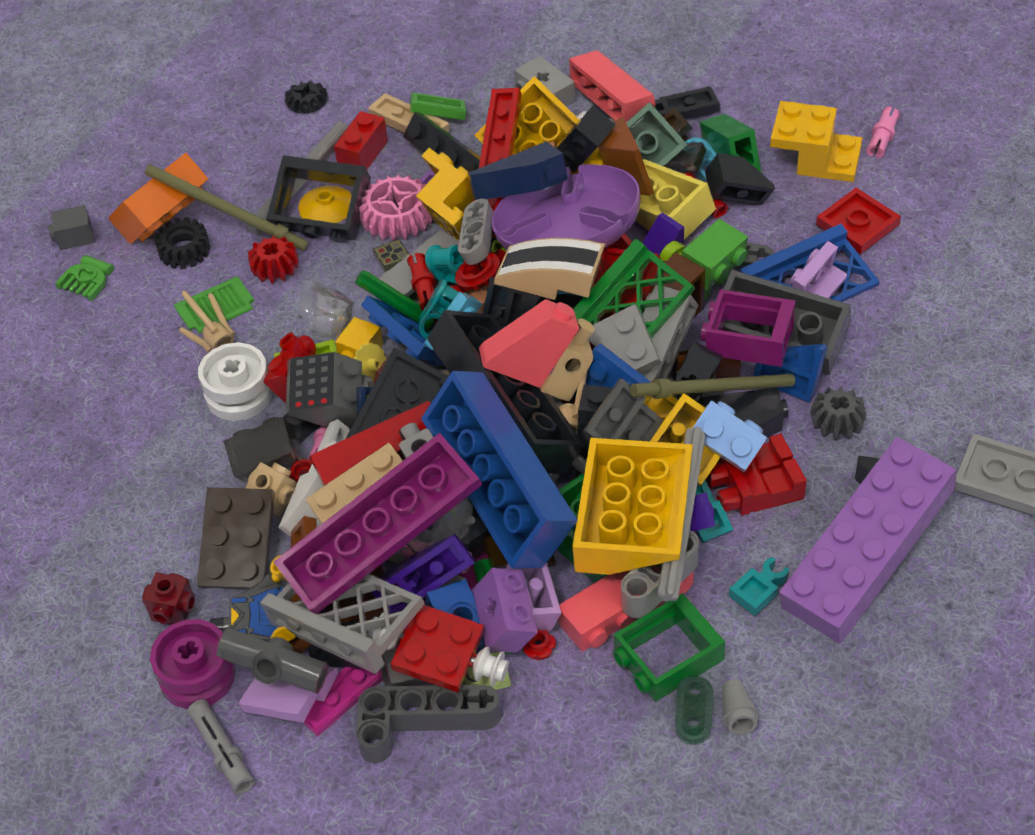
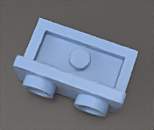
[693,400,768,472]

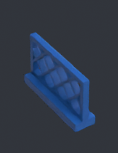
[740,224,880,302]

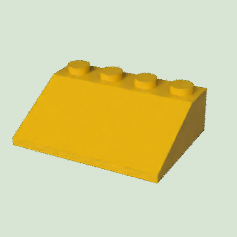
[474,76,599,175]
[573,438,693,575]

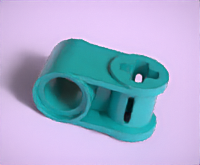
[425,245,464,286]
[419,279,469,339]

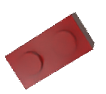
[334,111,388,170]

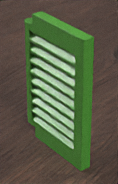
[174,276,255,334]

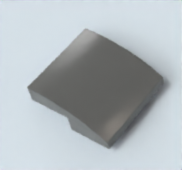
[583,378,664,441]

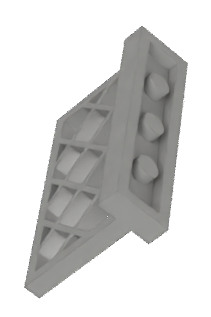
[260,574,424,674]

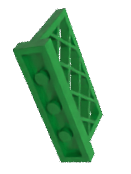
[573,239,695,351]

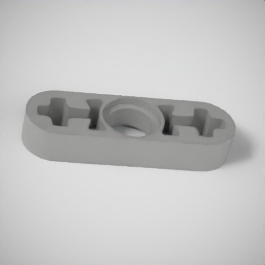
[458,199,494,265]

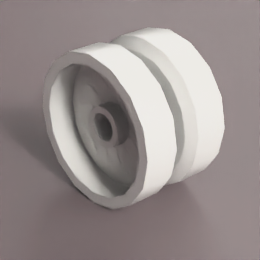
[198,342,273,421]

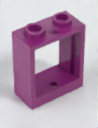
[701,289,796,367]

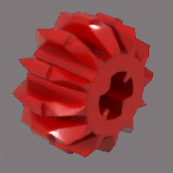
[248,235,299,284]

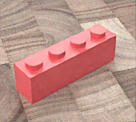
[569,50,655,122]
[558,570,694,652]

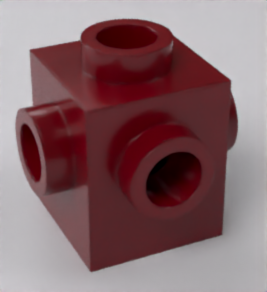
[142,572,195,625]

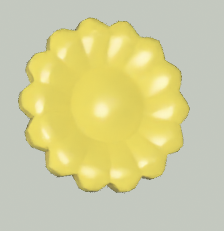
[353,343,387,383]

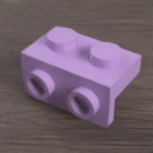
[790,241,847,298]

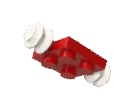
[368,605,509,693]

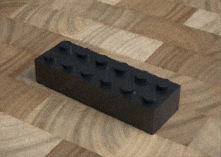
[427,310,585,474]

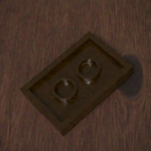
[197,487,275,589]

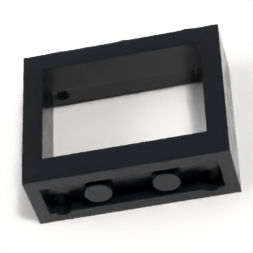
[266,155,371,243]

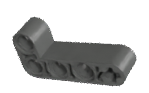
[356,685,501,764]

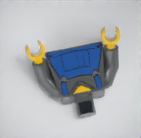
[210,555,295,647]

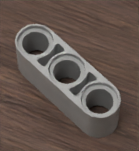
[621,530,699,618]

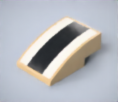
[494,238,605,300]

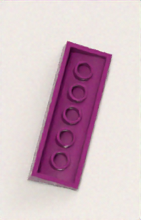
[273,433,483,614]

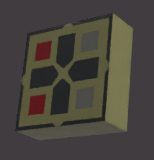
[373,239,409,272]

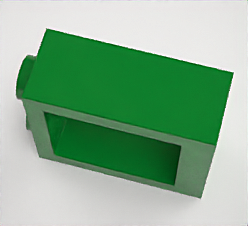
[612,593,725,702]

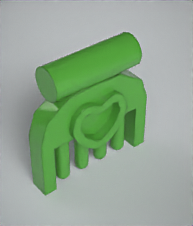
[55,255,114,301]

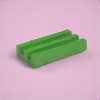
[410,92,466,120]

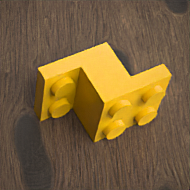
[770,101,863,182]
[416,148,474,241]
[644,393,720,486]

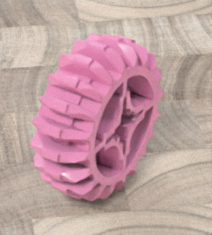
[359,174,433,241]

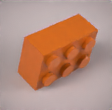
[108,153,209,244]

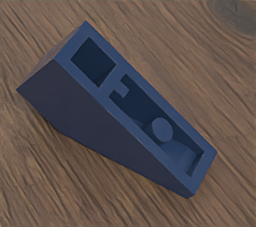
[468,141,568,200]

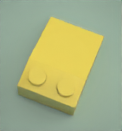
[635,159,716,240]

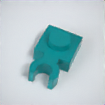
[729,557,789,616]

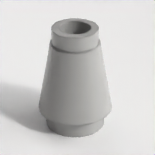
[722,679,759,735]

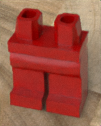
[705,433,807,516]

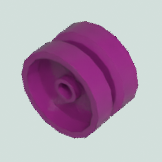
[150,619,236,709]

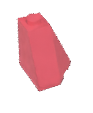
[479,299,579,388]

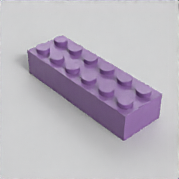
[779,437,956,644]

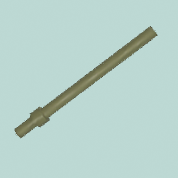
[144,163,309,251]
[630,374,795,399]

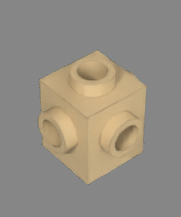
[245,462,297,517]

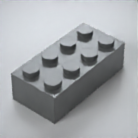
[722,270,851,375]

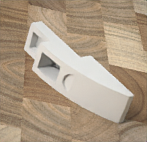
[278,419,350,537]

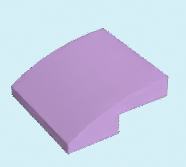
[238,667,339,723]

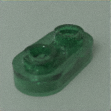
[675,676,713,745]

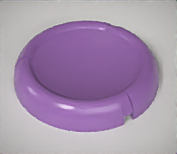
[492,164,641,250]

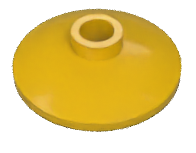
[298,185,352,223]

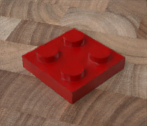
[816,187,901,254]

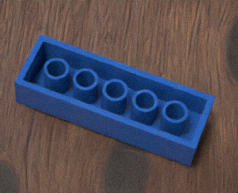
[421,371,578,569]

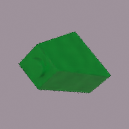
[699,113,761,172]

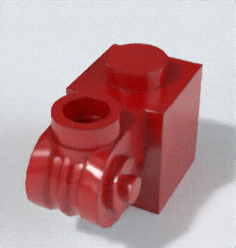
[263,333,316,404]

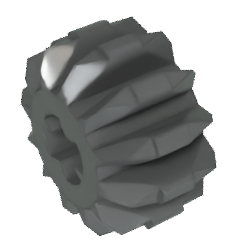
[810,386,867,441]

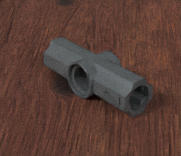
[216,628,329,694]

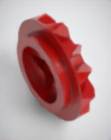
[455,252,501,292]

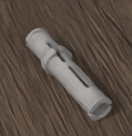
[187,699,255,795]

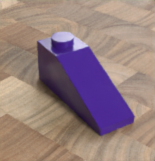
[371,533,475,614]

